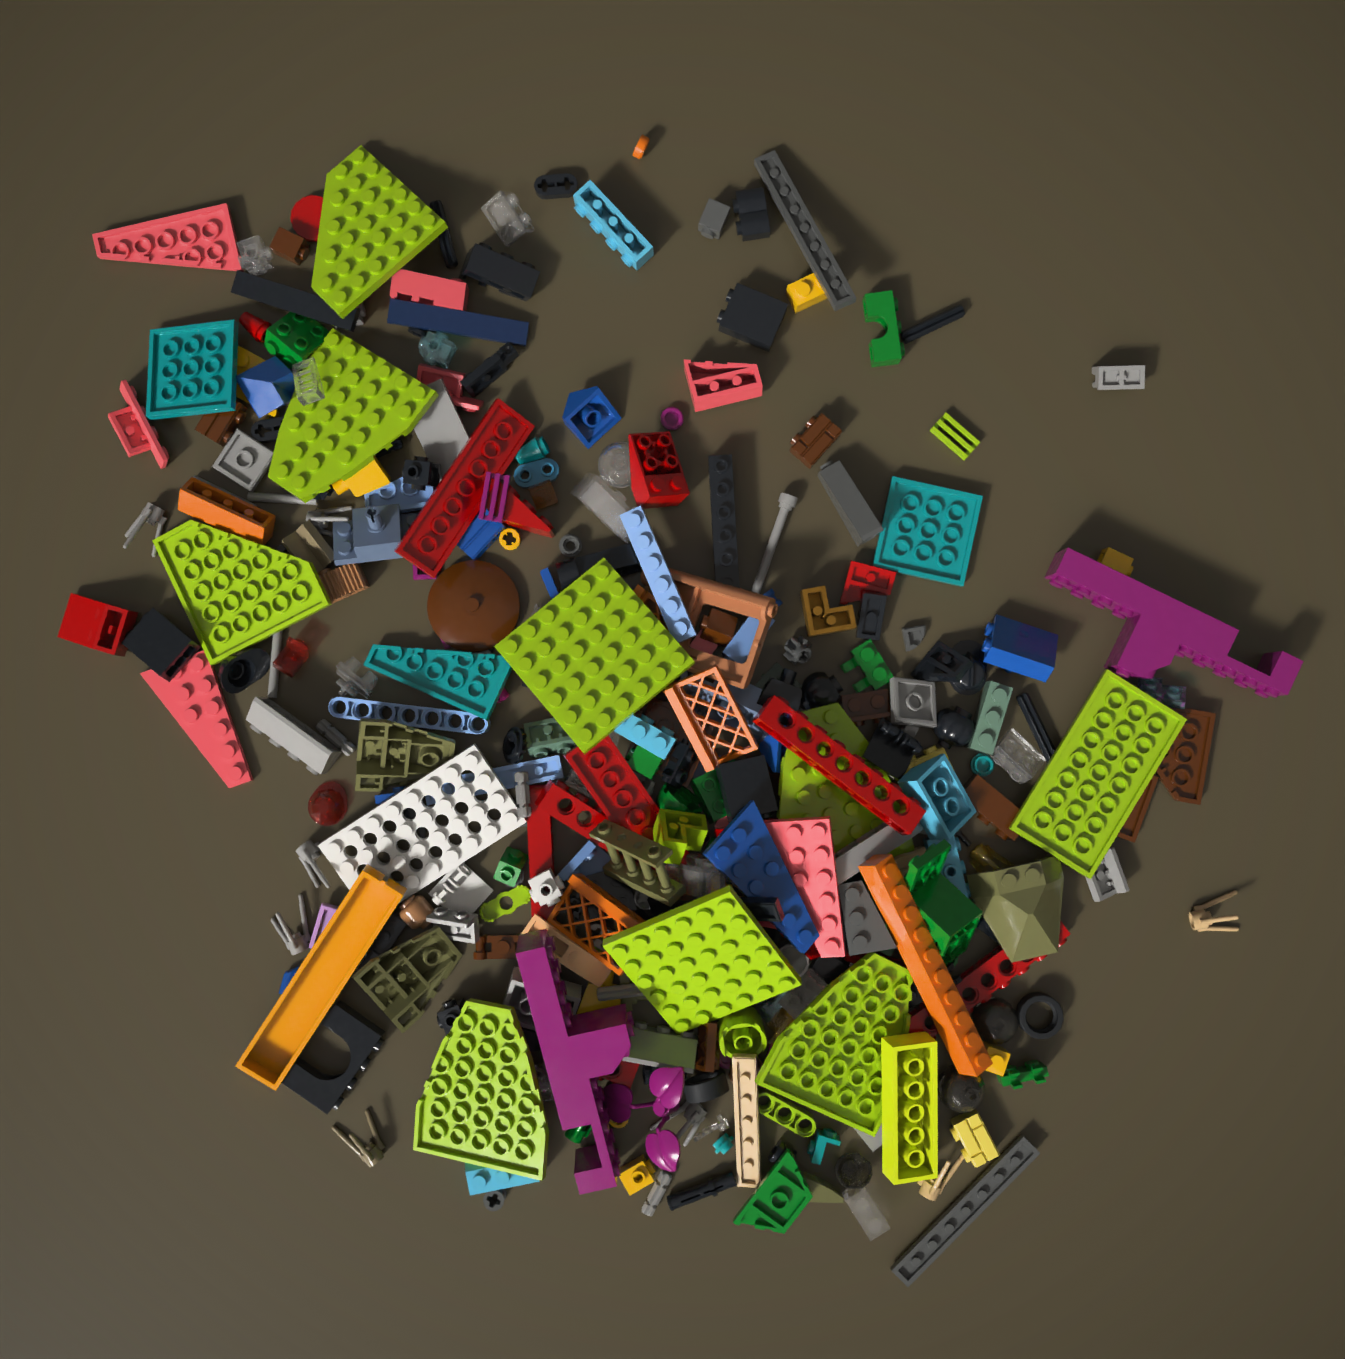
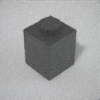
[698,198,730,239]

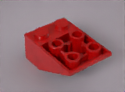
[628,431,690,509]
[486,482,555,538]
[57,593,138,657]

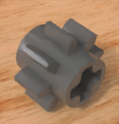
[783,635,813,665]

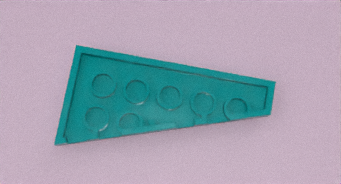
[363,644,513,721]

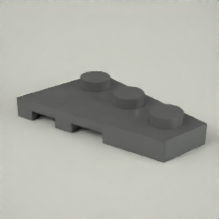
[838,879,897,956]

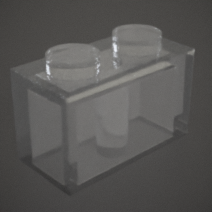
[842,1180,891,1241]

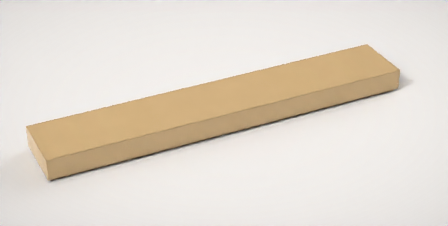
[732,1053,762,1188]

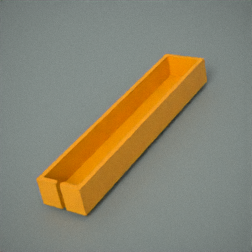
[235,864,407,1091]

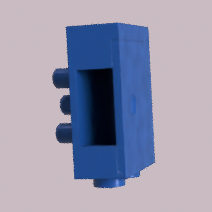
[981,614,1058,683]

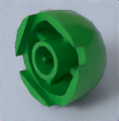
[656,782,704,814]

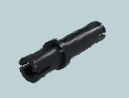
[666,1171,737,1211]

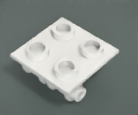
[428,862,494,913]

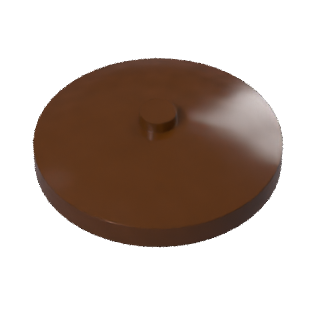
[427,560,520,652]

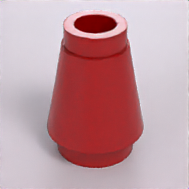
[239,312,271,343]

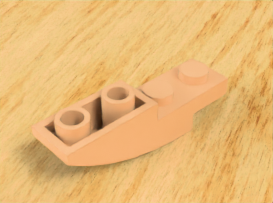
[521,914,612,987]

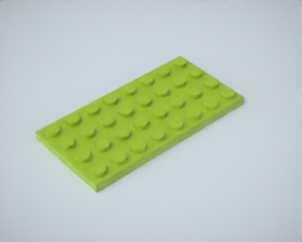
[1009,669,1187,879]

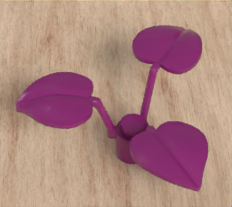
[603,1066,685,1172]

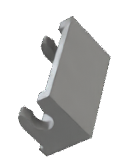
[1092,365,1145,390]

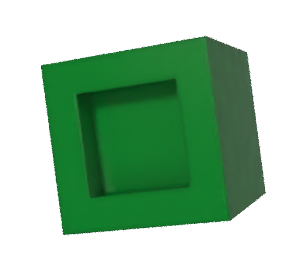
[626,745,664,780]

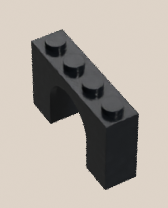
[281,1000,385,1114]

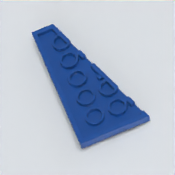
[703,800,820,954]

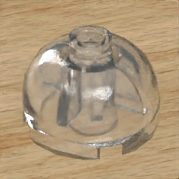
[598,441,631,488]

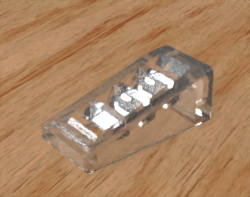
[292,357,325,406]

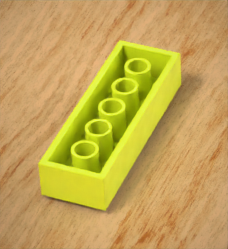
[881,1031,938,1185]

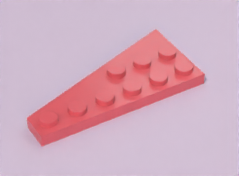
[92,203,244,272]
[140,650,253,788]
[763,816,846,958]

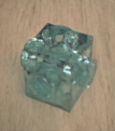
[418,331,457,369]

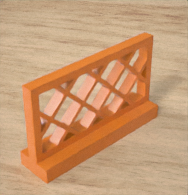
[664,665,759,772]
[546,873,646,976]

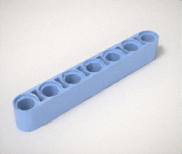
[328,697,491,734]

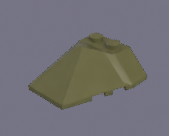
[355,718,455,792]
[966,855,1064,963]
[352,925,462,1033]

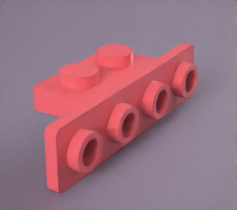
[417,363,484,412]
[108,379,169,469]

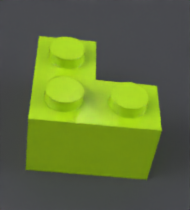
[653,808,708,865]

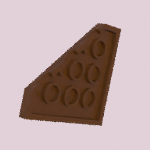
[1155,704,1216,805]

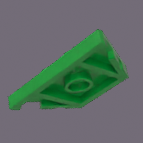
[733,1148,813,1234]

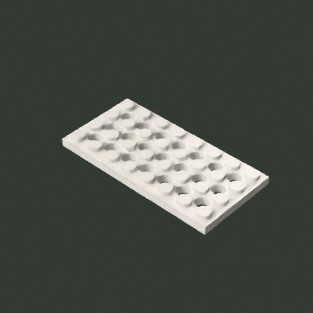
[318,743,527,904]

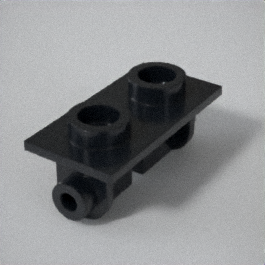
[661,738,698,789]

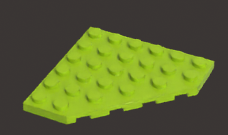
[311,145,448,319]
[152,520,332,665]

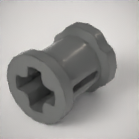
[483,1189,507,1211]

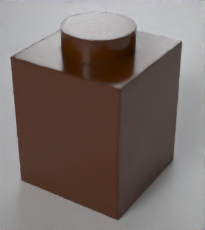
[269,227,310,266]
[699,608,738,648]

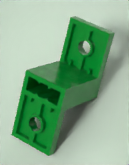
[904,839,983,966]

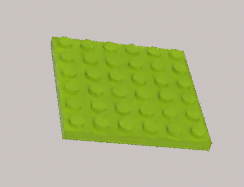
[494,558,695,755]
[602,885,802,1035]

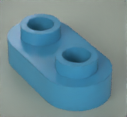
[514,458,560,489]

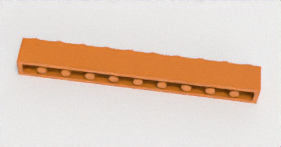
[858,854,993,1077]

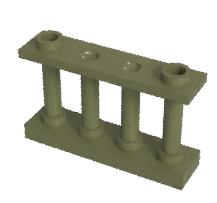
[589,819,687,907]

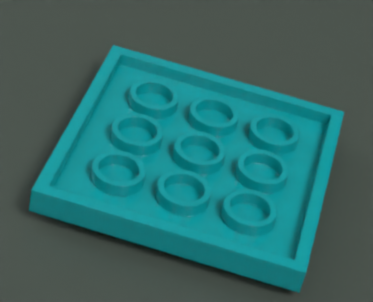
[146,319,239,420]
[872,476,983,587]

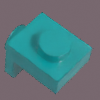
[807,1128,841,1165]

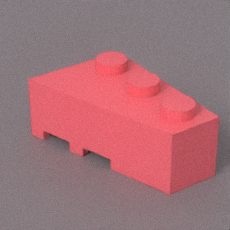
[390,269,469,311]
[684,359,763,412]

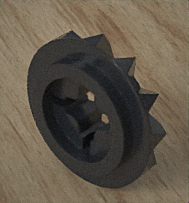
[503,727,528,764]

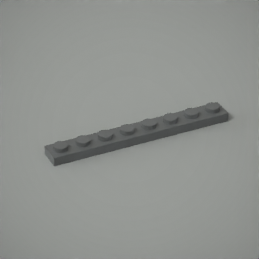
[754,150,856,311]
[890,1134,1040,1287]

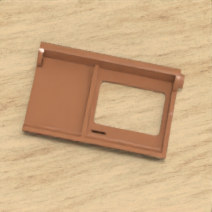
[641,568,778,689]

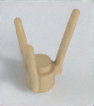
[1189,890,1239,932]
[917,1154,964,1201]

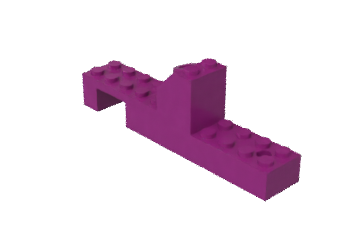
[1044,548,1304,698]
[516,929,635,1195]

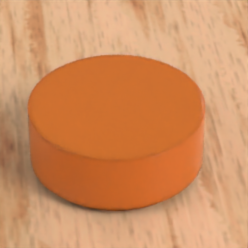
[632,134,650,160]

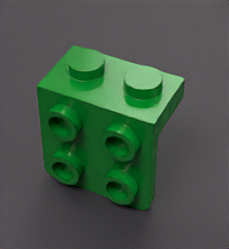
[264,312,329,375]

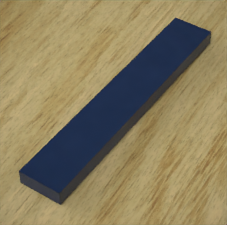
[387,298,529,347]

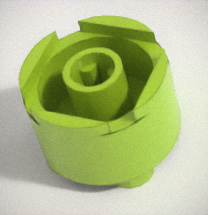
[717,1007,767,1060]

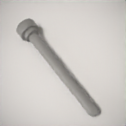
[751,493,798,594]

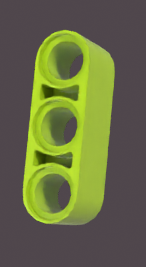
[758,1088,816,1137]

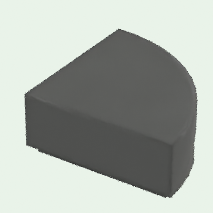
[901,625,926,652]

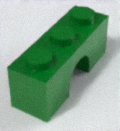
[862,290,905,368]

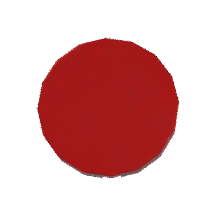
[290,195,323,242]

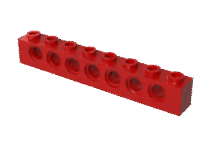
[752,695,926,836]
[909,921,1070,1039]

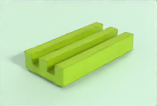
[930,412,980,460]

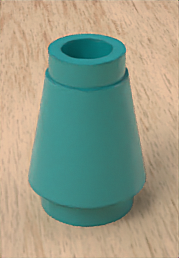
[515,436,550,465]

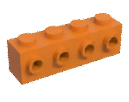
[178,477,276,545]

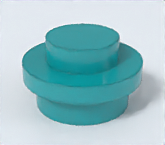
[970,753,994,777]
[712,1133,734,1155]

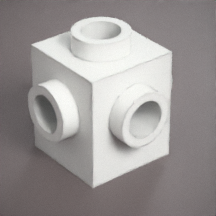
[528,868,565,907]

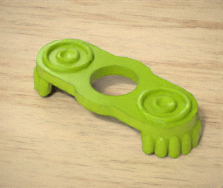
[479,885,531,922]

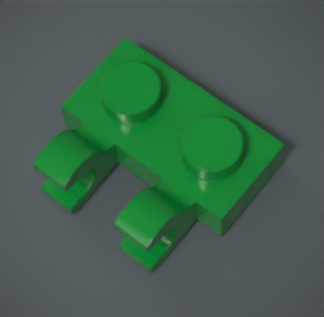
[840,639,894,693]
[997,1060,1049,1090]

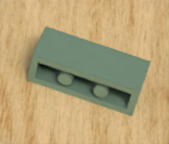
[965,681,1013,755]

